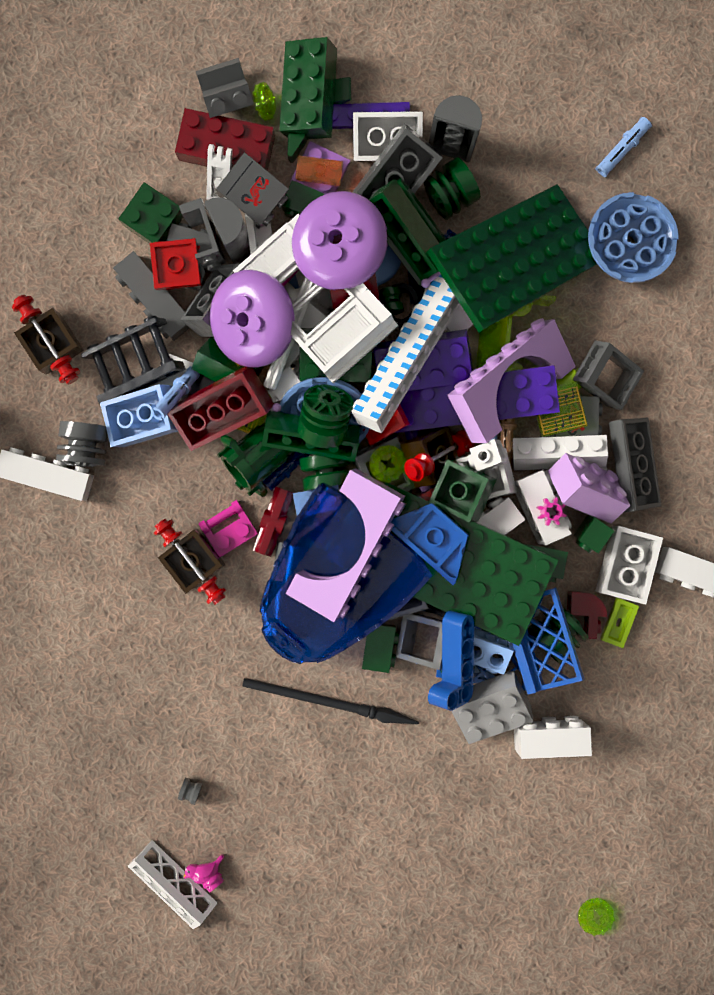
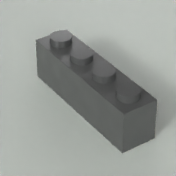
[113,251,190,341]

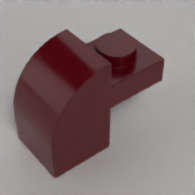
[567,591,607,639]

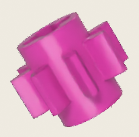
[536,497,567,526]

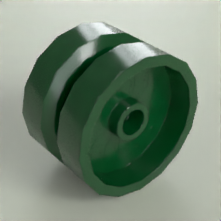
[299,455,350,491]

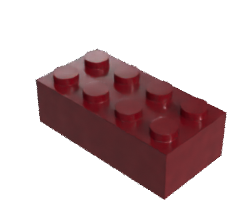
[175,108,275,171]
[168,367,274,451]

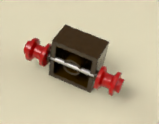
[12,295,84,385]
[401,426,475,488]
[154,518,227,605]

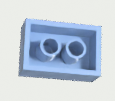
[100,384,178,447]

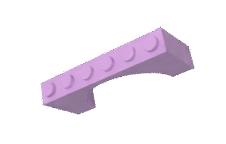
[448,318,576,443]
[286,468,405,622]

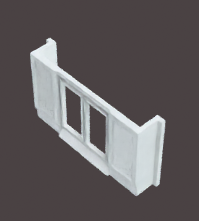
[233,214,398,383]

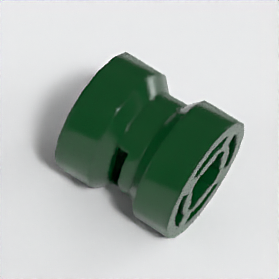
[378,287,404,316]

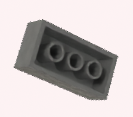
[352,123,442,200]

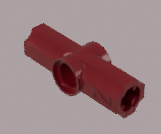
[253,487,293,557]

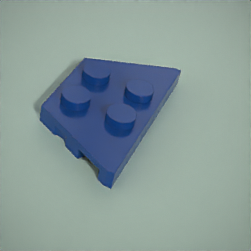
[391,503,469,585]

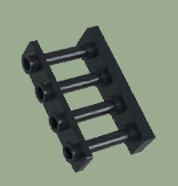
[81,316,186,405]

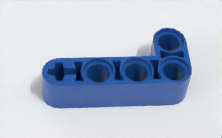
[428,611,474,711]

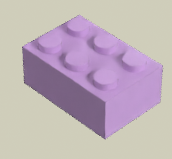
[548,453,630,523]

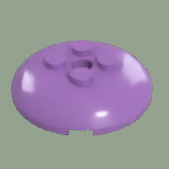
[292,191,388,290]
[210,270,295,367]

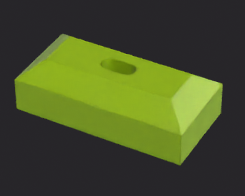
[600,597,639,648]

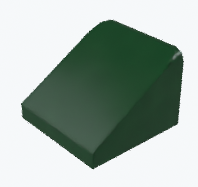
[334,77,352,104]
[288,133,307,163]

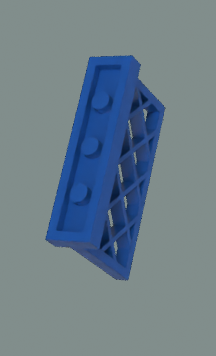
[512,588,585,694]

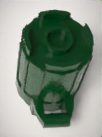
[217,422,291,497]

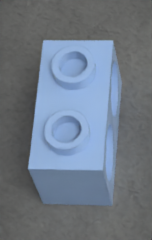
[474,627,514,675]

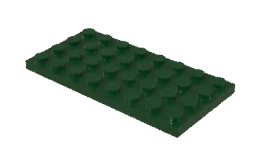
[427,184,598,333]
[349,482,559,646]

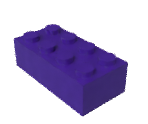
[373,329,474,391]

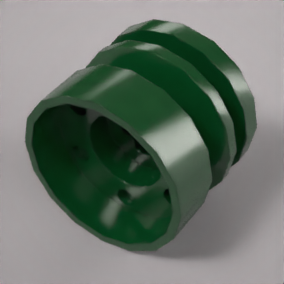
[423,157,481,220]
[298,385,354,448]
[527,604,589,665]

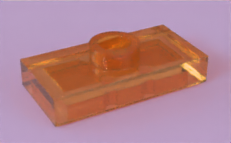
[295,155,343,186]

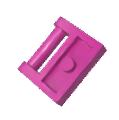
[198,499,258,558]

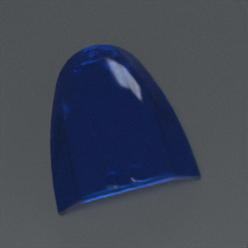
[259,482,432,664]

